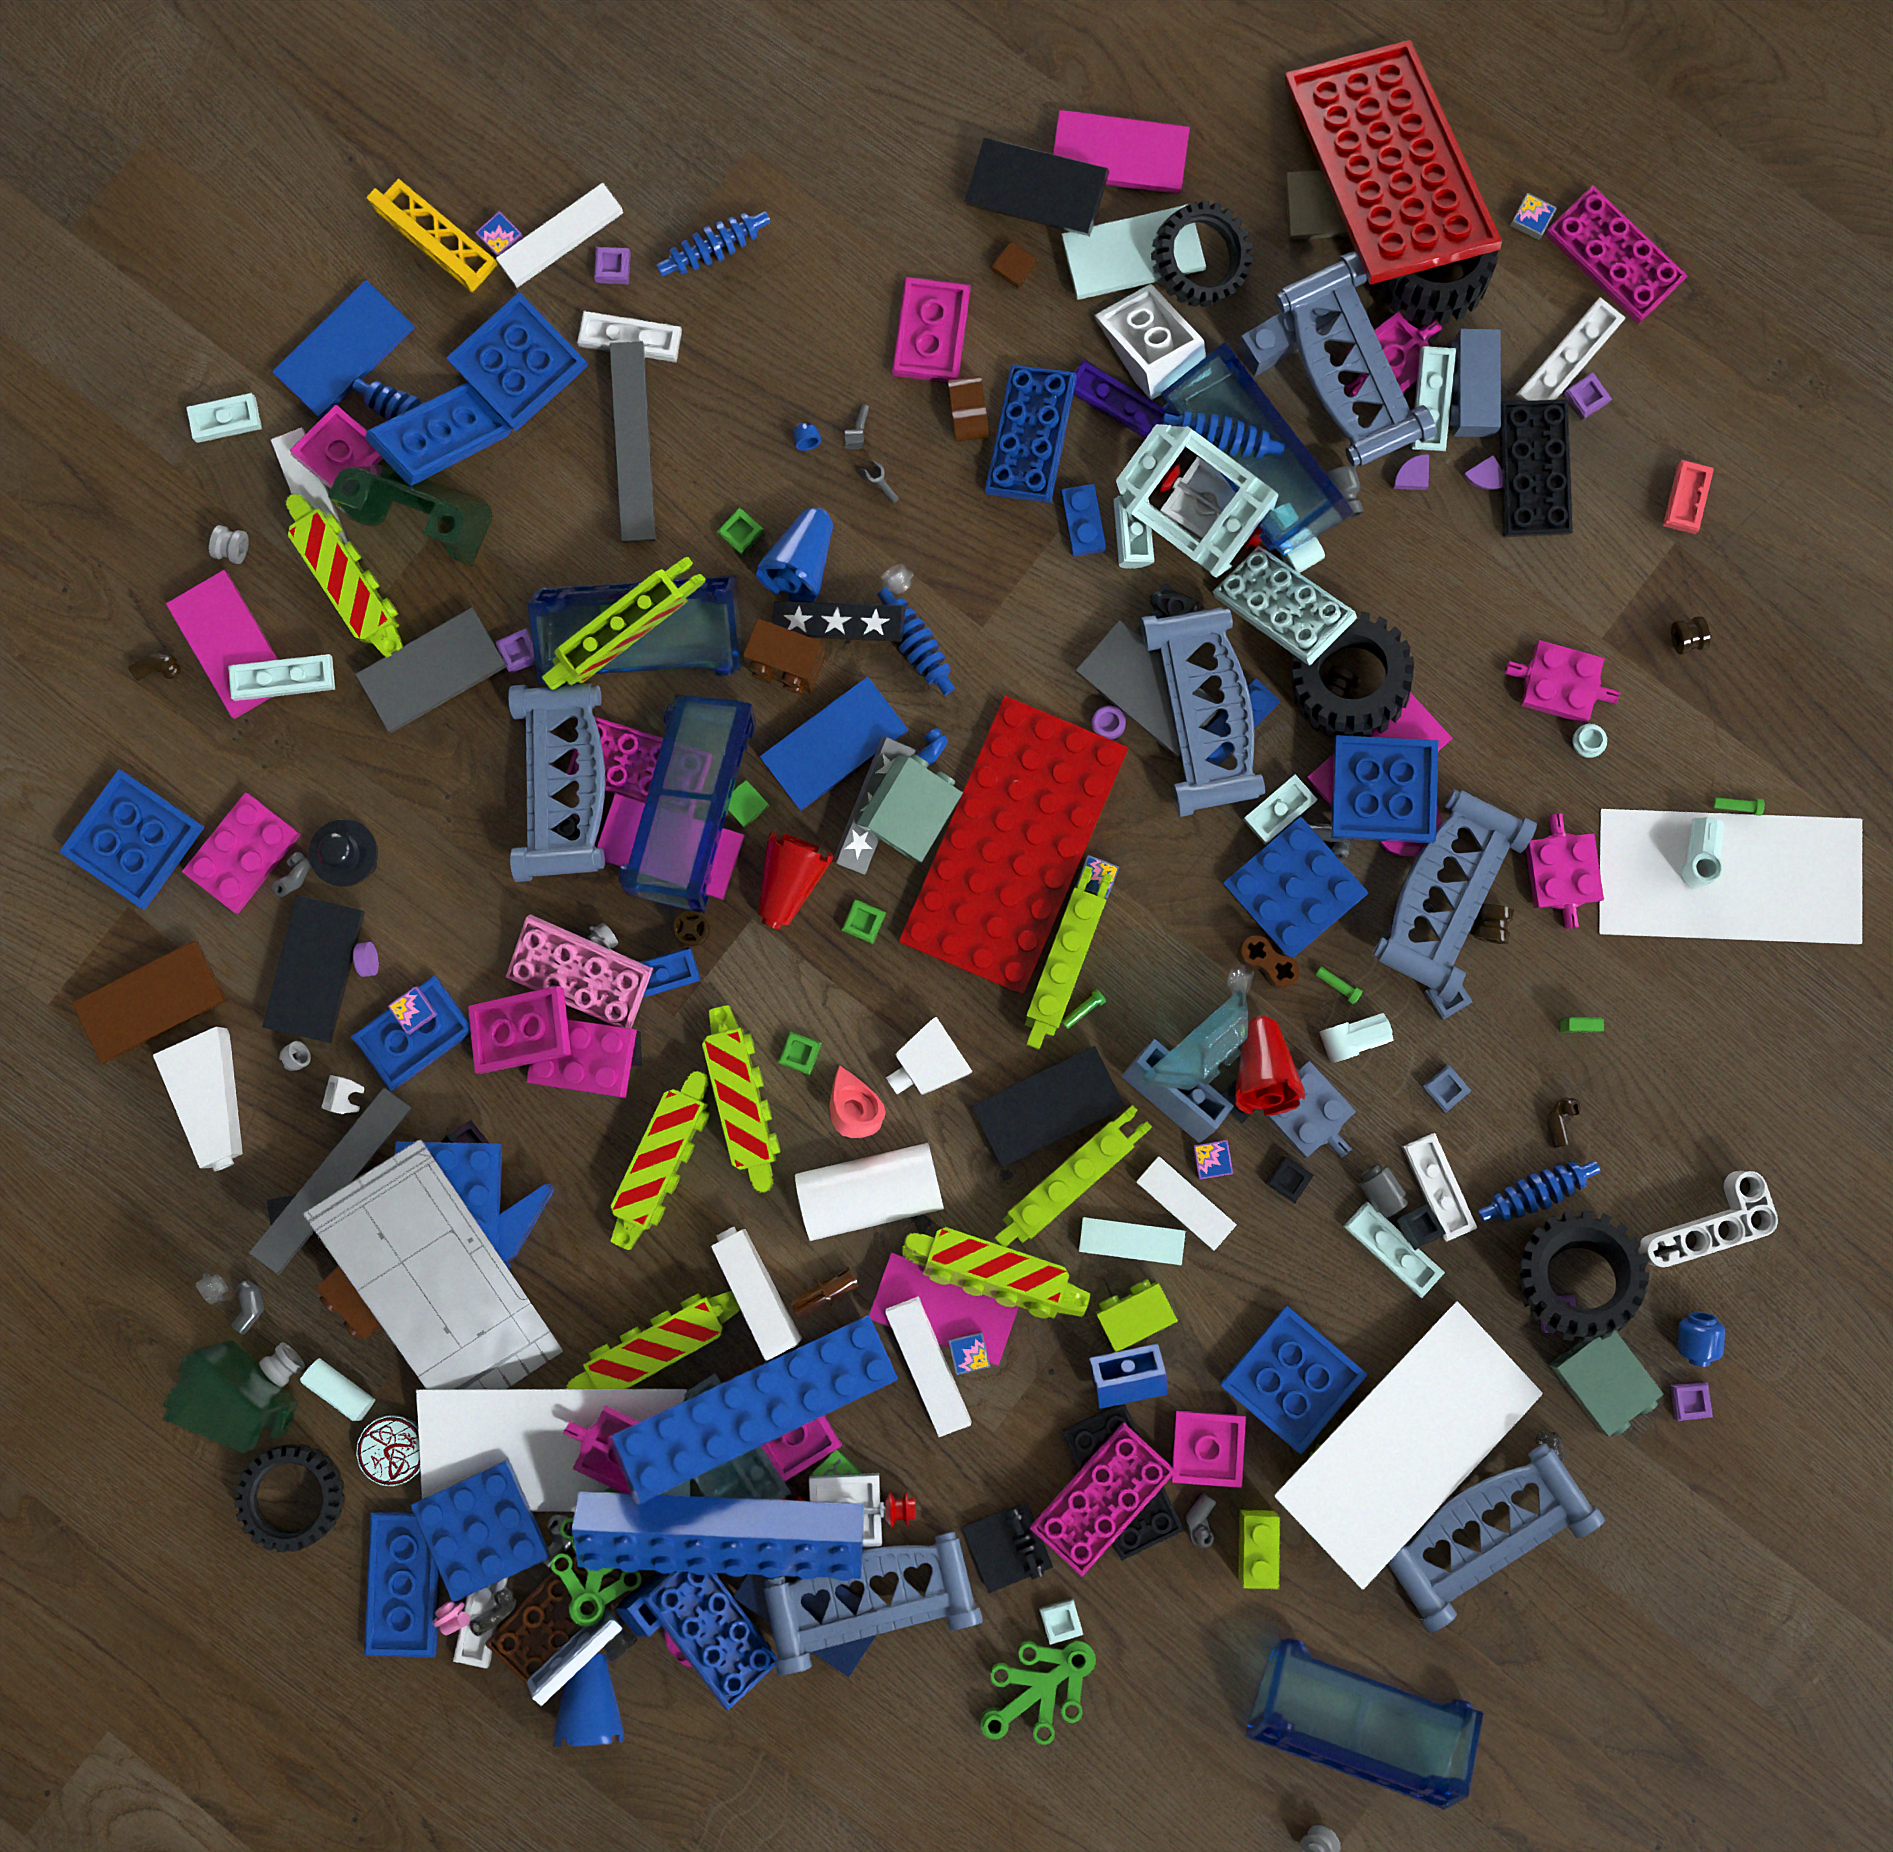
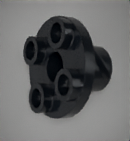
[309,819,378,887]

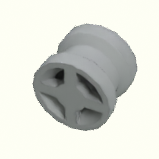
[209,525,249,564]
[260,1342,305,1387]

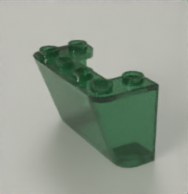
[328,464,492,566]
[163,1340,298,1452]

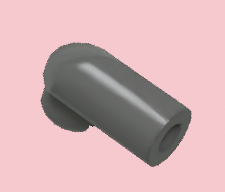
[1185,1492,1217,1548]
[543,1515,573,1569]

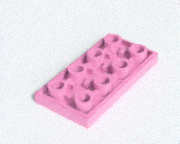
[506,914,653,1029]

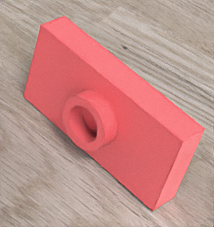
[1663,460,1714,534]

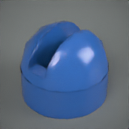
[793,422,822,451]

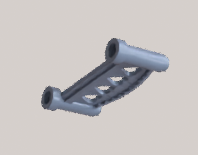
[1275,251,1437,467]
[1140,607,1265,817]
[509,683,605,882]
[1373,789,1537,1002]
[1387,1444,1605,1633]
[763,1532,983,1676]

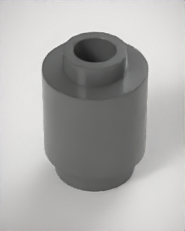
[1359,1164,1408,1218]

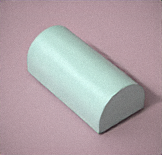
[1113,496,1154,568]
[300,1358,375,1421]

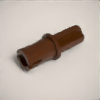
[791,1267,859,1318]

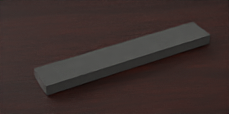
[610,341,656,543]
[249,1088,412,1275]

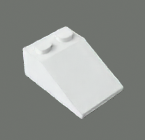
[1095,284,1207,400]

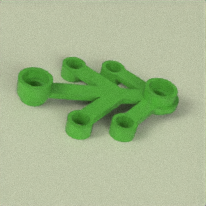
[551,1487,641,1627]
[980,1641,1096,1745]

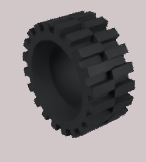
[1374,250,1499,325]
[1292,611,1414,738]
[1518,1210,1649,1342]

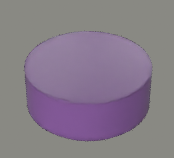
[1092,706,1126,740]
[353,942,379,977]

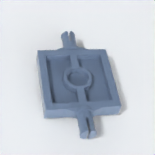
[1260,1061,1356,1158]

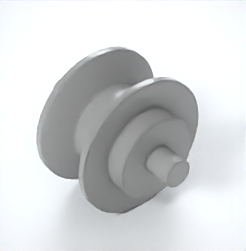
[1300,1825,1341,1852]

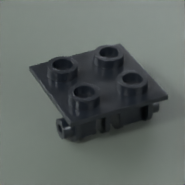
[963,1501,1053,1593]

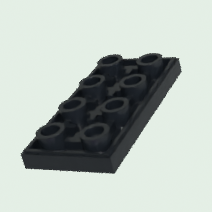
[965,137,1110,237]
[1499,399,1573,537]
[262,895,365,1043]
[972,1046,1125,1168]
[1061,1404,1184,1560]

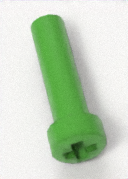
[1713,797,1765,816]
[1316,966,1363,1004]
[1061,989,1106,1029]

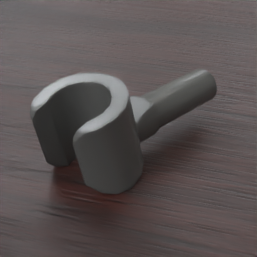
[845,404,869,449]
[860,461,899,504]

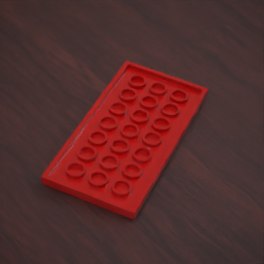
[1284,40,1502,285]
[899,696,1129,995]

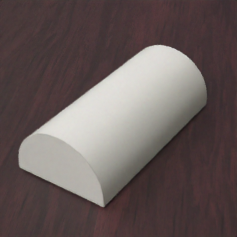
[795,1142,944,1241]

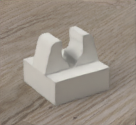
[322,1075,364,1114]

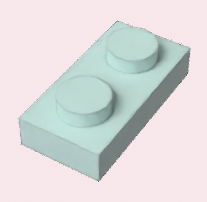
[187,393,262,443]
[1243,774,1318,845]

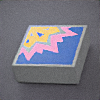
[1510,193,1556,240]

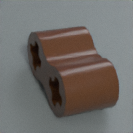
[947,376,989,442]
[1237,935,1300,989]

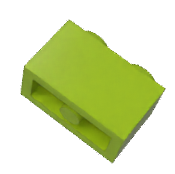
[1095,1279,1178,1352]
[1238,1509,1280,1589]

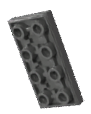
[355,607,507,733]
[1075,620,1220,759]

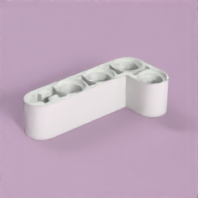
[1638,1171,1778,1267]

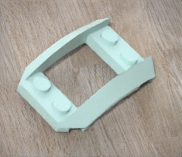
[1116,424,1279,577]

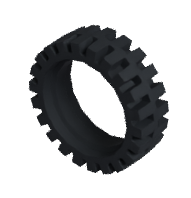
[1151,201,1253,307]
[234,1444,345,1553]

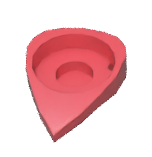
[829,1066,885,1138]

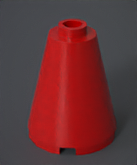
[757,831,834,929]
[1235,1016,1306,1116]

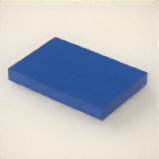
[351,976,471,1091]

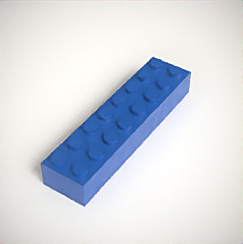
[607,1315,898,1504]
[572,1492,864,1581]

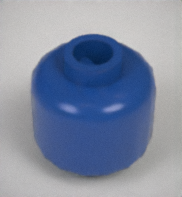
[1677,1312,1726,1367]

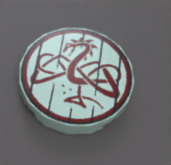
[356,1415,421,1486]

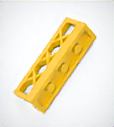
[366,179,498,293]

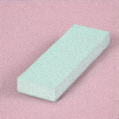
[1411,346,1456,451]
[228,654,335,701]
[1343,1202,1445,1298]
[1078,1217,1186,1265]

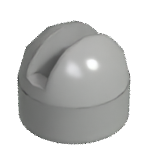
[279,1041,311,1071]

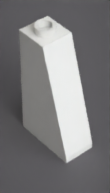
[153,1027,243,1172]
[711,1227,802,1361]

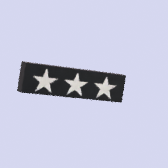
[772,601,906,642]

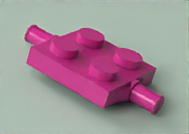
[1345,312,1442,397]
[1504,640,1620,724]
[1525,813,1604,929]
[563,1405,639,1494]

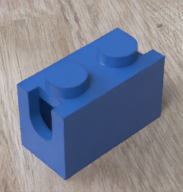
[1090,1344,1167,1409]

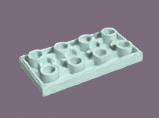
[1061,204,1206,300]
[1213,546,1357,666]

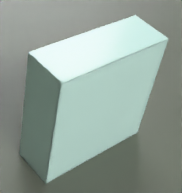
[1040,1598,1083,1644]

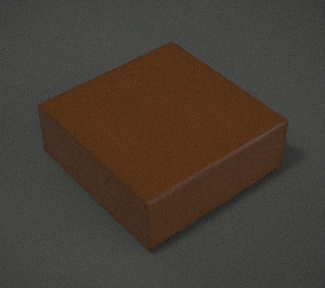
[992,241,1038,289]

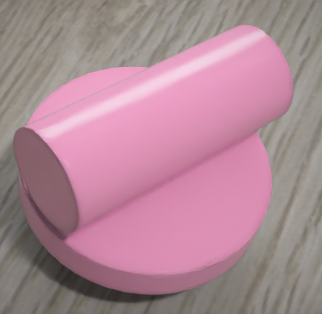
[432,1600,470,1635]

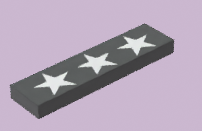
[832,736,915,875]

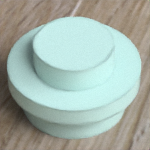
[1572,724,1607,758]

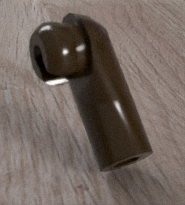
[1547,1098,1581,1148]

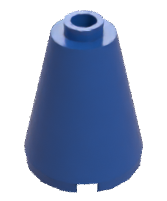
[756,507,833,602]
[553,1652,624,1747]

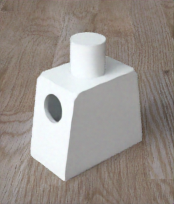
[886,1017,972,1095]

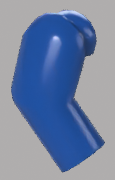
[916,728,947,766]

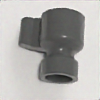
[1307,465,1364,520]

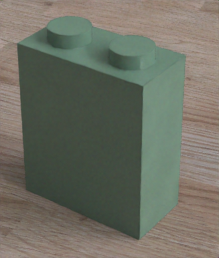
[856,754,963,862]
[1548,1331,1664,1437]

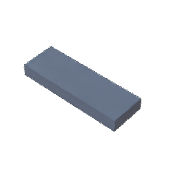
[526,1606,622,1705]

